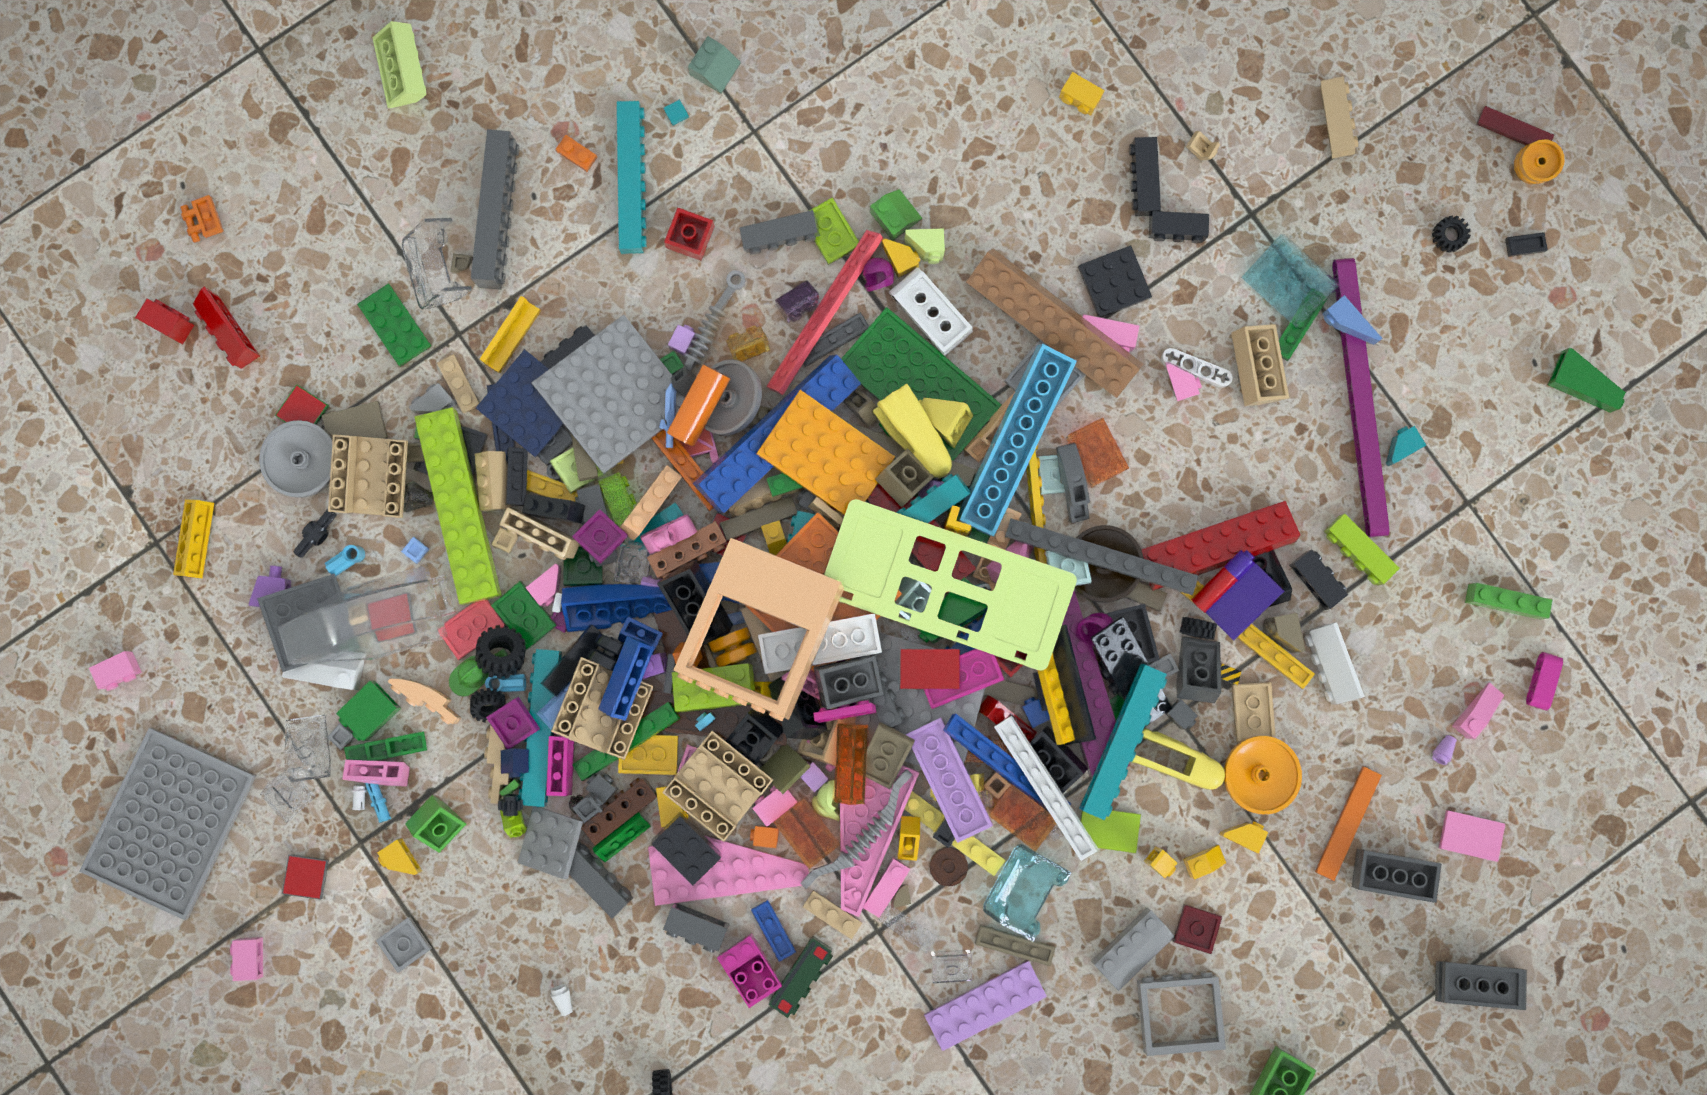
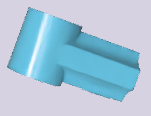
[325,545,365,576]
[485,674,527,692]

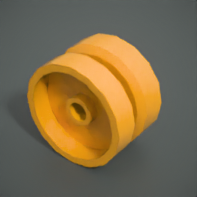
[1514,140,1565,185]
[708,627,758,667]

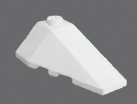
[282,650,366,690]

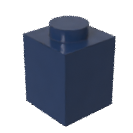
[501,749,529,778]

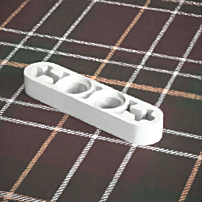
[1161,348,1233,388]

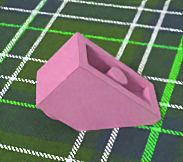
[1165,362,1202,401]
[526,564,561,607]

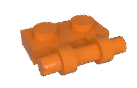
[180,195,224,243]

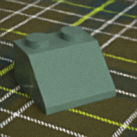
[688,36,741,94]

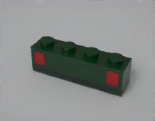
[768,936,833,1018]

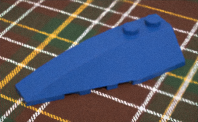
[561,584,672,632]

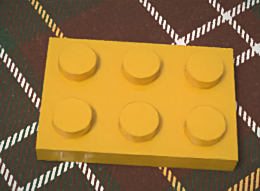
[618,735,679,775]

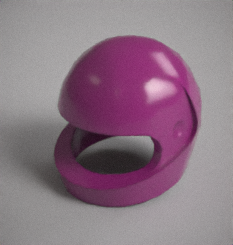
[863,257,894,292]
[1078,612,1114,646]

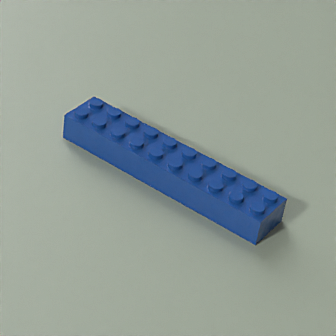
[693,355,861,513]

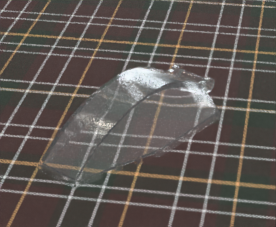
[278,565,457,665]

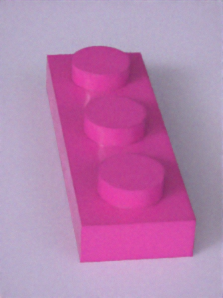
[814,700,876,723]

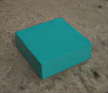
[664,99,689,126]

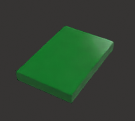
[491,581,557,650]

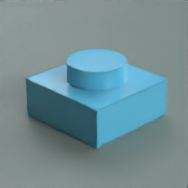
[695,712,716,731]

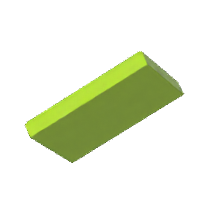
[809,197,859,265]
[1080,810,1141,853]

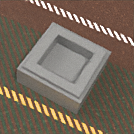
[327,723,354,750]

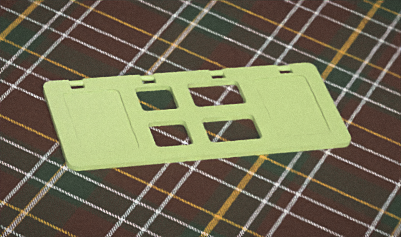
[824,499,1077,671]

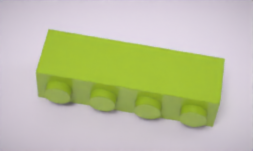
[1324,514,1400,586]

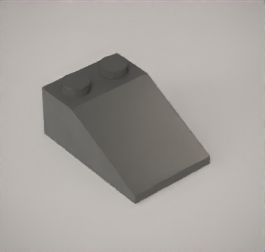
[1177,637,1221,703]
[813,656,884,709]

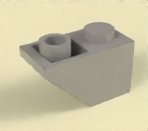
[409,383,457,414]

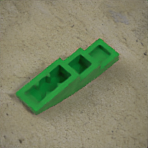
[344,731,427,761]

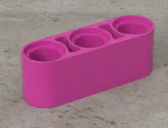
[1526,652,1563,711]

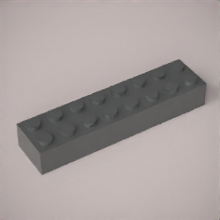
[471,129,519,290]

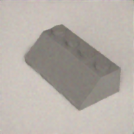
[1091,908,1175,991]

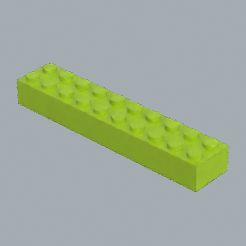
[414,407,502,605]

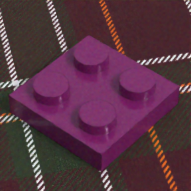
[572,509,628,564]
[486,696,540,749]

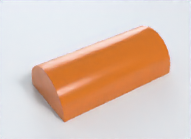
[667,365,731,446]

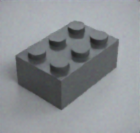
[663,903,730,953]

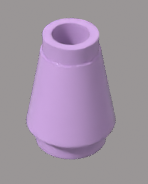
[1432,735,1457,765]

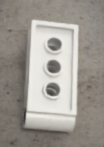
[889,267,973,356]

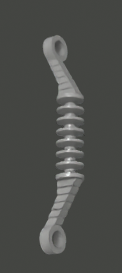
[684,270,746,371]
[800,769,913,889]

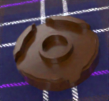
[929,847,968,886]

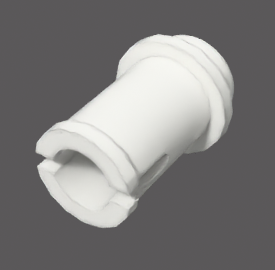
[351,785,367,810]

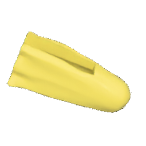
[872,384,952,478]
[1132,728,1225,790]

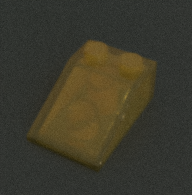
[725,326,770,362]

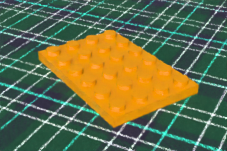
[756,390,895,516]

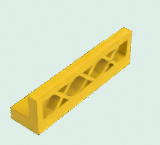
[479,296,541,373]
[173,499,214,579]
[943,505,971,537]

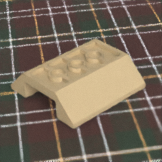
[328,435,408,518]
[551,657,653,760]
[662,731,773,842]

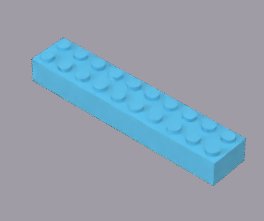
[957,344,1077,537]

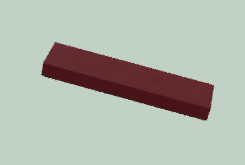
[1476,106,1554,145]

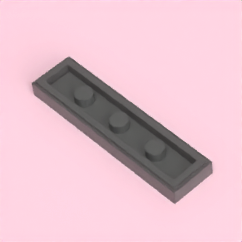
[803,312,869,367]

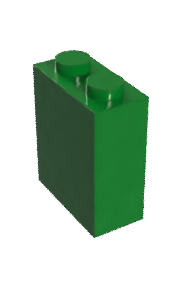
[336,681,401,741]

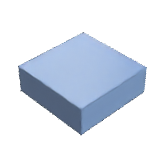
[401,537,429,564]

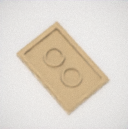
[1231,682,1276,743]

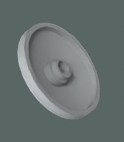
[705,360,762,436]
[259,421,333,498]

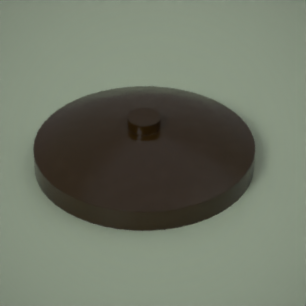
[1075,525,1144,603]

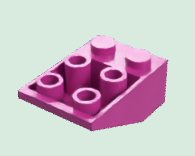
[717,933,782,1008]

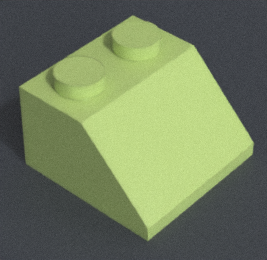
[904,228,945,264]

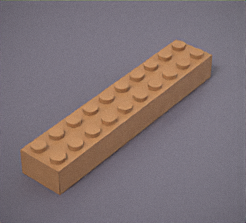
[966,248,1143,398]

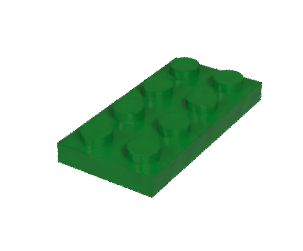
[357,283,432,367]

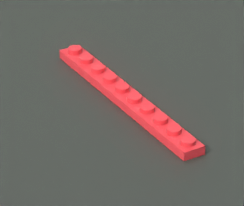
[766,230,883,395]

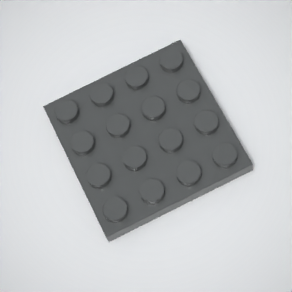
[257,574,360,672]

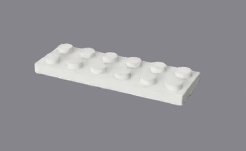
[758,614,882,674]

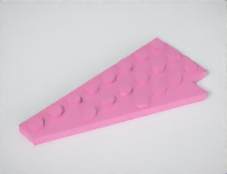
[840,749,920,917]
[648,835,809,906]

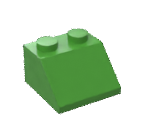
[870,189,922,241]
[405,795,466,853]

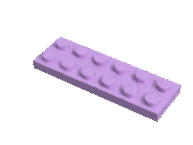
[906,717,993,843]
[924,960,1047,1051]

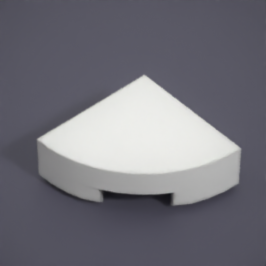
[552,593,562,613]

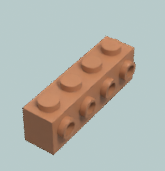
[647,521,728,579]

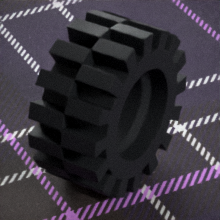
[1432,215,1471,253]
[1180,617,1217,640]
[470,688,506,723]
[652,1069,673,1095]

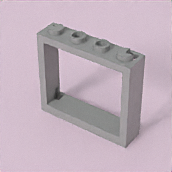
[1137,971,1226,1056]

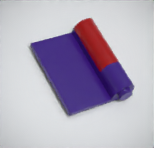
[1191,550,1285,641]

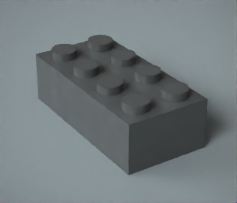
[1351,848,1442,903]

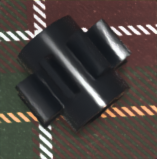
[498,794,523,816]

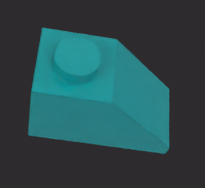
[1386,426,1426,466]

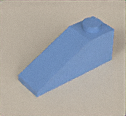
[1322,295,1383,345]

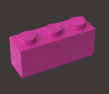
[546,736,574,796]

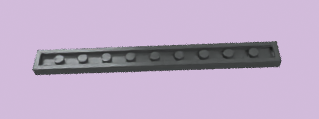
[1005,518,1198,595]

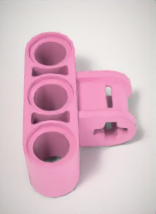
[640,514,697,554]

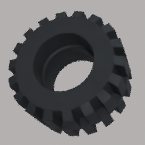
[475,625,526,679]

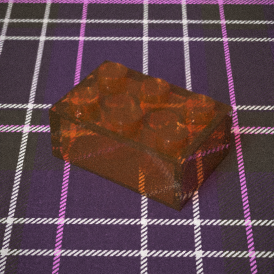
[1066,417,1129,488]
[988,784,1057,852]
[773,797,840,869]

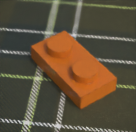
[555,135,598,172]

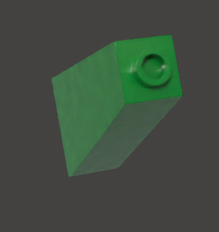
[1547,347,1626,413]
[917,577,988,644]

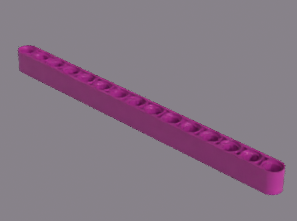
[1332,258,1390,537]

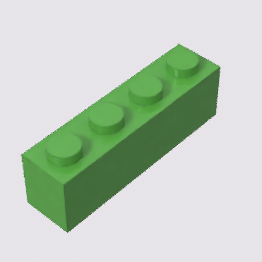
[1465,583,1553,620]

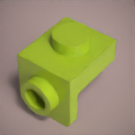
[500,810,527,838]

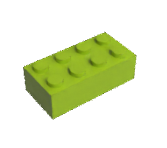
[672,663,755,713]

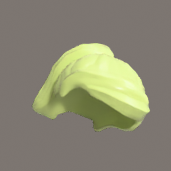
[811,780,840,822]

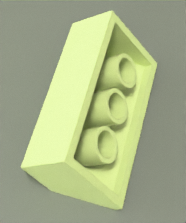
[372,21,426,108]

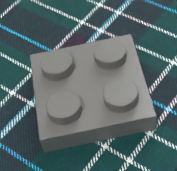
[376,917,432,973]

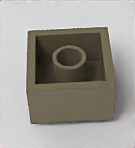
[875,449,934,507]

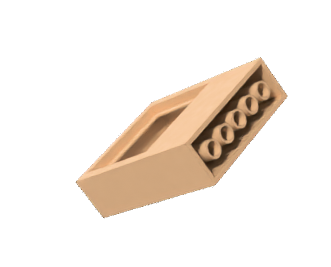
[673,538,844,721]

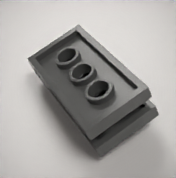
[1435,961,1527,1010]

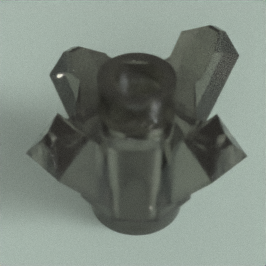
[403,481,433,513]

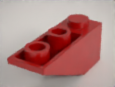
[979,695,1037,743]

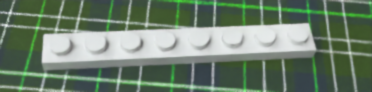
[994,716,1098,861]

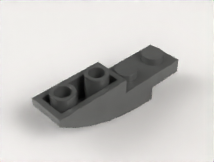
[1056,443,1090,523]

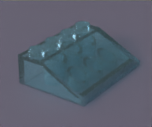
[1242,234,1340,328]

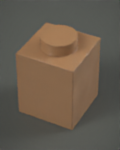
[984,770,1011,799]

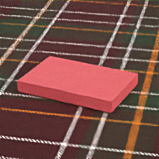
[437,599,506,660]

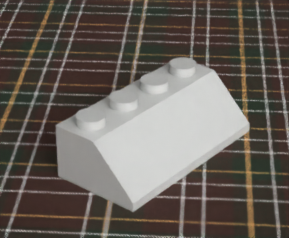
[1304,623,1365,704]

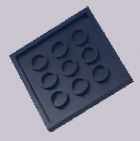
[476,349,564,457]

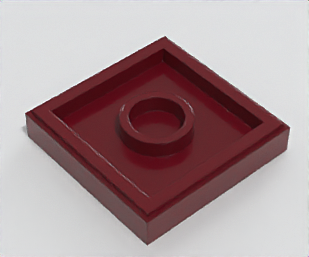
[1173,904,1222,955]

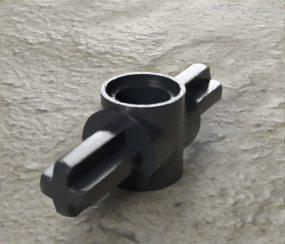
[293,509,337,558]

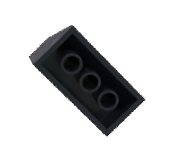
[657,560,733,646]

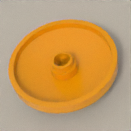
[1224,736,1302,815]

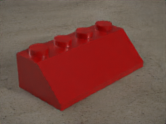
[193,286,260,369]

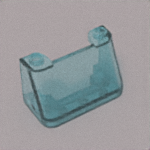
[983,844,1072,941]

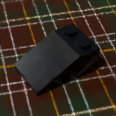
[1253,550,1292,607]
[726,708,783,765]

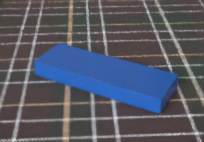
[751,900,796,962]

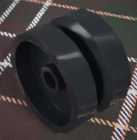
[587,633,624,671]

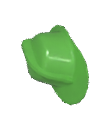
[449,656,489,697]

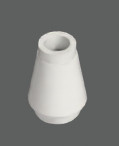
[550,984,573,1016]

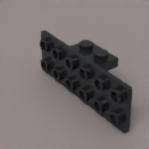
[1091,617,1172,728]
[1033,624,1096,745]

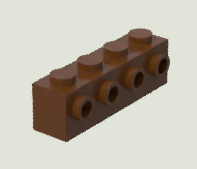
[581,777,657,846]

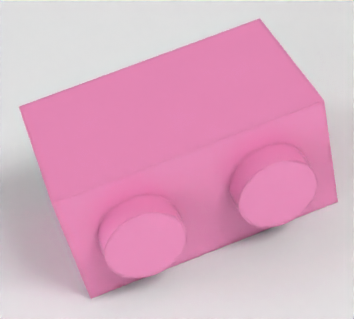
[89,651,142,691]
[752,786,798,827]
[230,937,263,981]

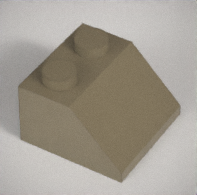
[1264,613,1305,653]

